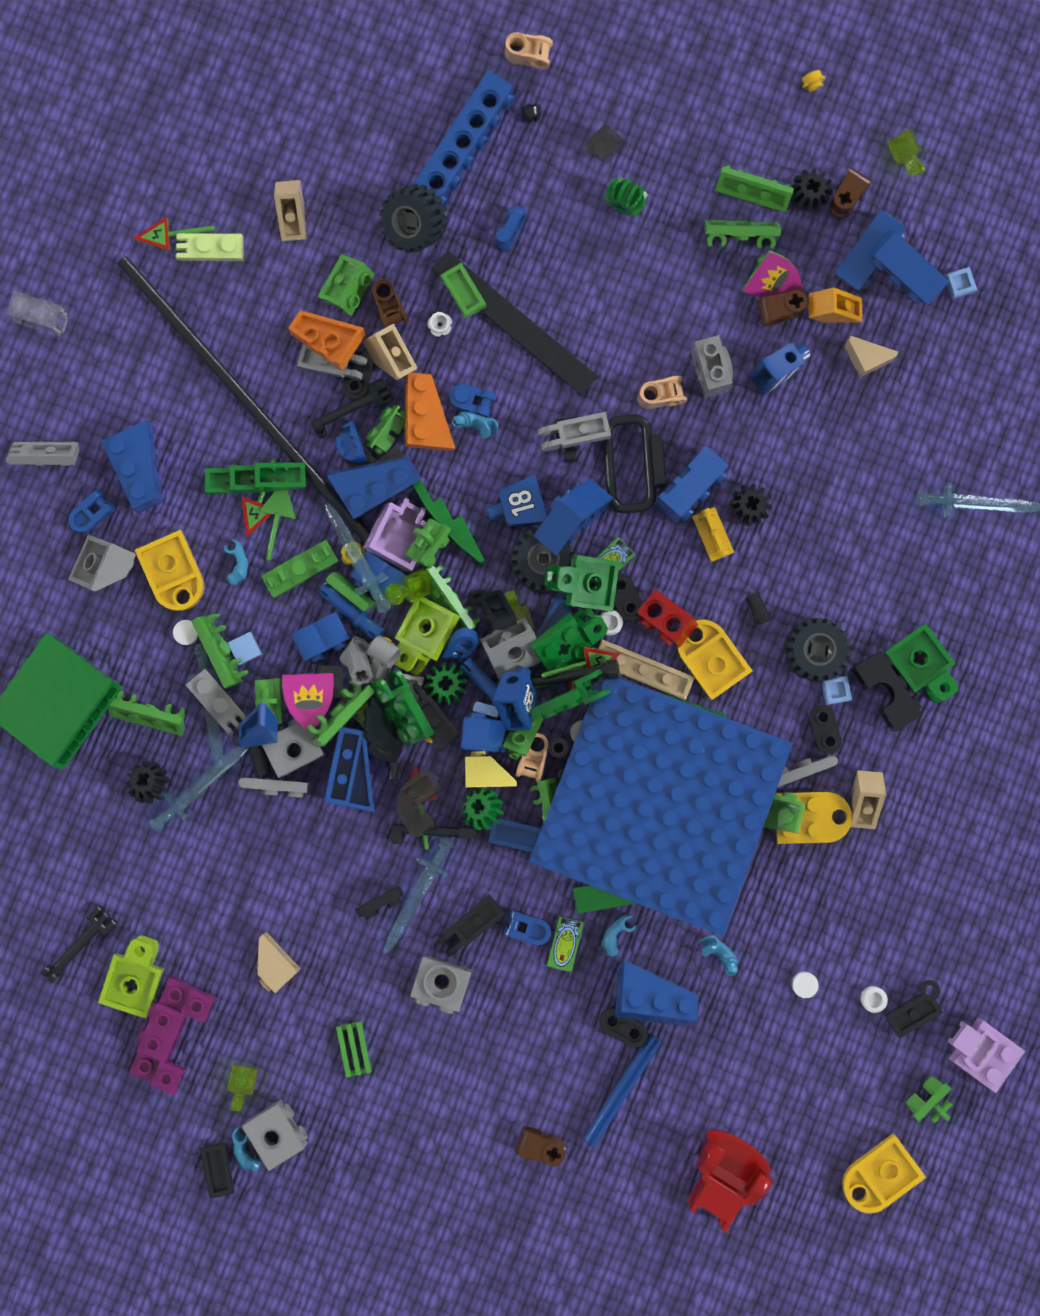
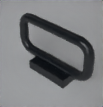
[603,414,667,514]

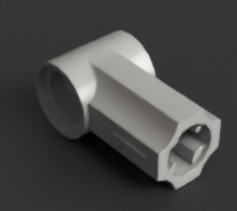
[367,635,401,683]
[339,637,373,686]

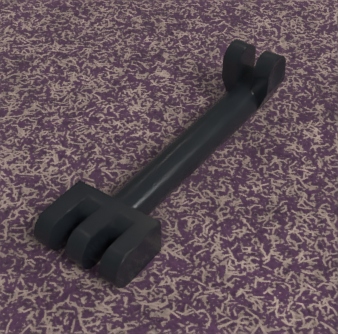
[311,379,394,438]
[391,823,479,844]
[40,905,118,983]

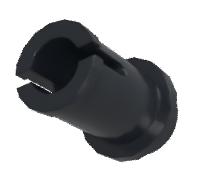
[745,592,772,625]
[549,738,569,758]
[247,745,271,776]

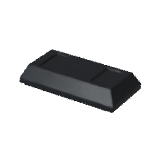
[200,1142,235,1199]

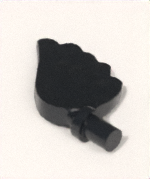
[363,697,402,781]

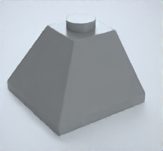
[68,534,136,591]

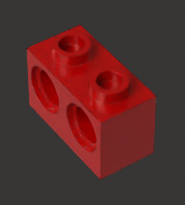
[636,589,698,648]

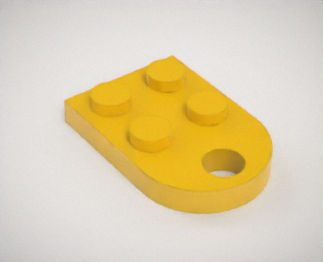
[135,530,204,611]
[677,620,752,700]
[775,792,852,844]
[842,1133,926,1213]

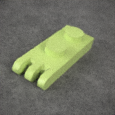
[176,234,244,261]

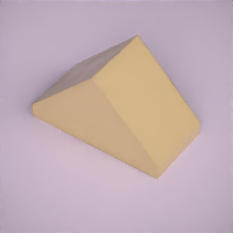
[844,336,898,377]

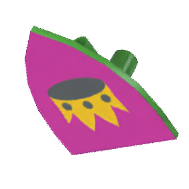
[742,250,802,298]
[282,673,334,730]

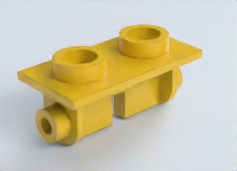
[692,507,734,562]

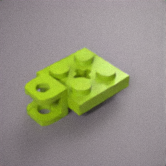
[394,594,460,676]
[98,935,164,1019]

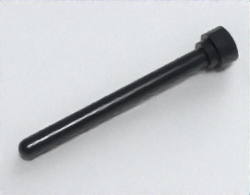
[530,658,620,687]

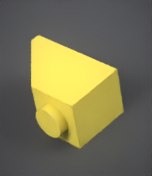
[465,751,517,787]

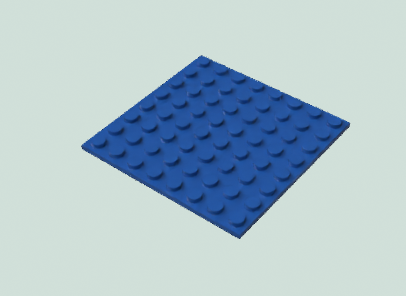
[529,676,793,937]

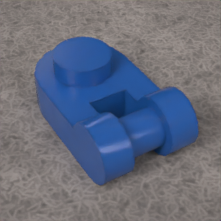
[496,206,527,251]
[449,384,496,418]
[68,490,115,533]
[440,628,478,663]
[503,910,551,945]

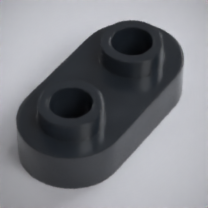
[342,351,374,401]
[614,573,642,622]
[808,705,842,754]
[355,886,404,920]
[599,1008,648,1048]

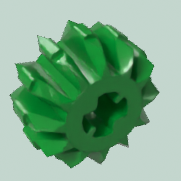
[604,177,648,217]
[425,663,467,705]
[460,787,504,831]

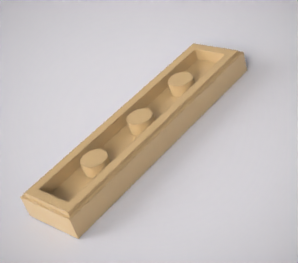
[598,639,695,701]

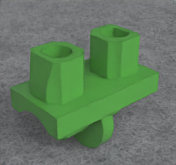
[405,518,451,568]
[255,678,284,724]
[906,1076,953,1123]

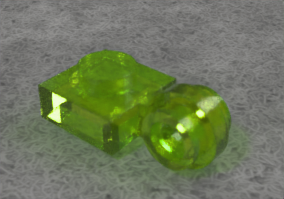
[385,568,431,605]

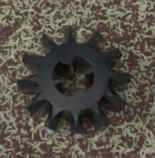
[791,168,833,213]
[729,484,772,527]
[125,761,171,804]

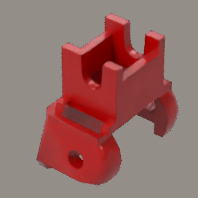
[687,1130,773,1232]

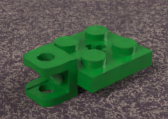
[544,555,620,612]
[530,608,608,672]
[883,623,958,703]
[371,669,435,746]
[529,670,611,720]

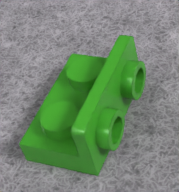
[317,254,374,316]
[763,792,805,834]

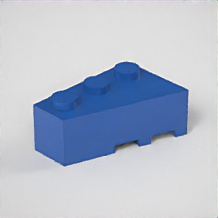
[834,209,906,291]
[868,230,950,305]
[101,420,162,513]
[654,446,729,524]
[327,456,421,519]
[534,479,613,556]
[461,713,510,753]
[323,727,375,812]
[615,961,698,1027]

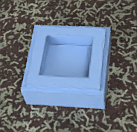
[944,267,977,299]
[228,632,262,666]
[821,676,852,705]
[473,702,499,718]

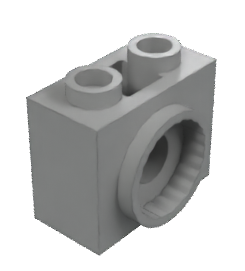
[691,335,733,399]
[480,617,540,680]
[262,719,327,778]
[410,954,472,1014]
[242,1099,308,1171]

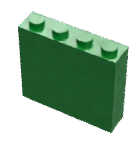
[0,633,123,770]

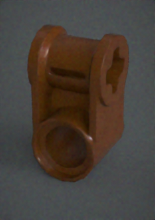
[830,167,872,219]
[372,279,409,328]
[757,290,807,327]
[515,1126,566,1166]

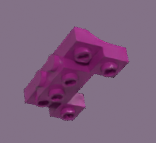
[129,976,217,1095]

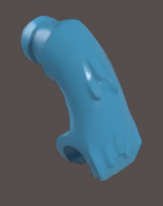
[452,411,498,439]
[224,539,248,585]
[601,914,636,957]
[700,935,739,976]
[232,1126,261,1172]

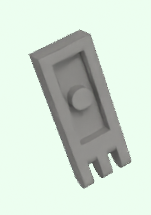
[6,442,80,466]
[186,669,246,736]
[778,756,838,787]
[239,777,311,798]

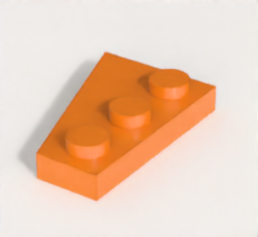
[288,310,366,371]
[405,372,455,451]

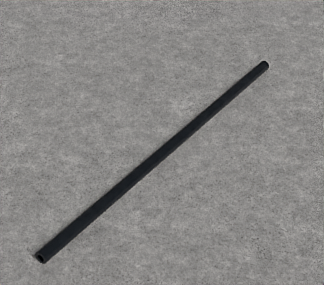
[118,256,379,558]

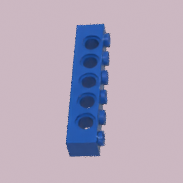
[414,70,515,206]

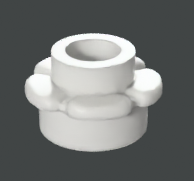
[428,312,452,336]

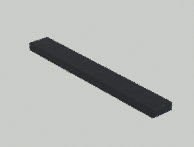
[431,250,598,397]

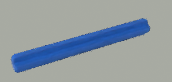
[583,1034,661,1147]

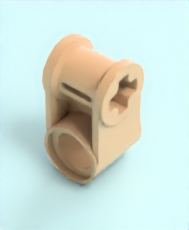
[505,33,553,69]
[637,376,687,409]
[516,733,548,782]

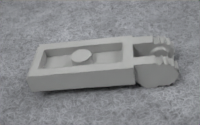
[297,344,367,380]
[538,412,611,451]

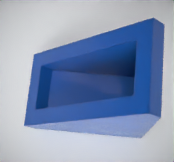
[238,703,278,748]

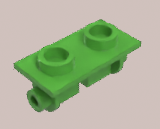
[364,405,405,456]
[502,716,543,760]

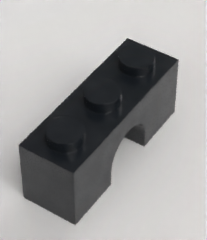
[851,651,922,732]

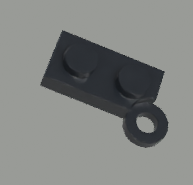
[467,589,517,631]
[884,980,943,1039]

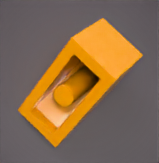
[808,287,862,323]

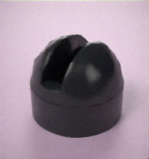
[521,104,541,124]

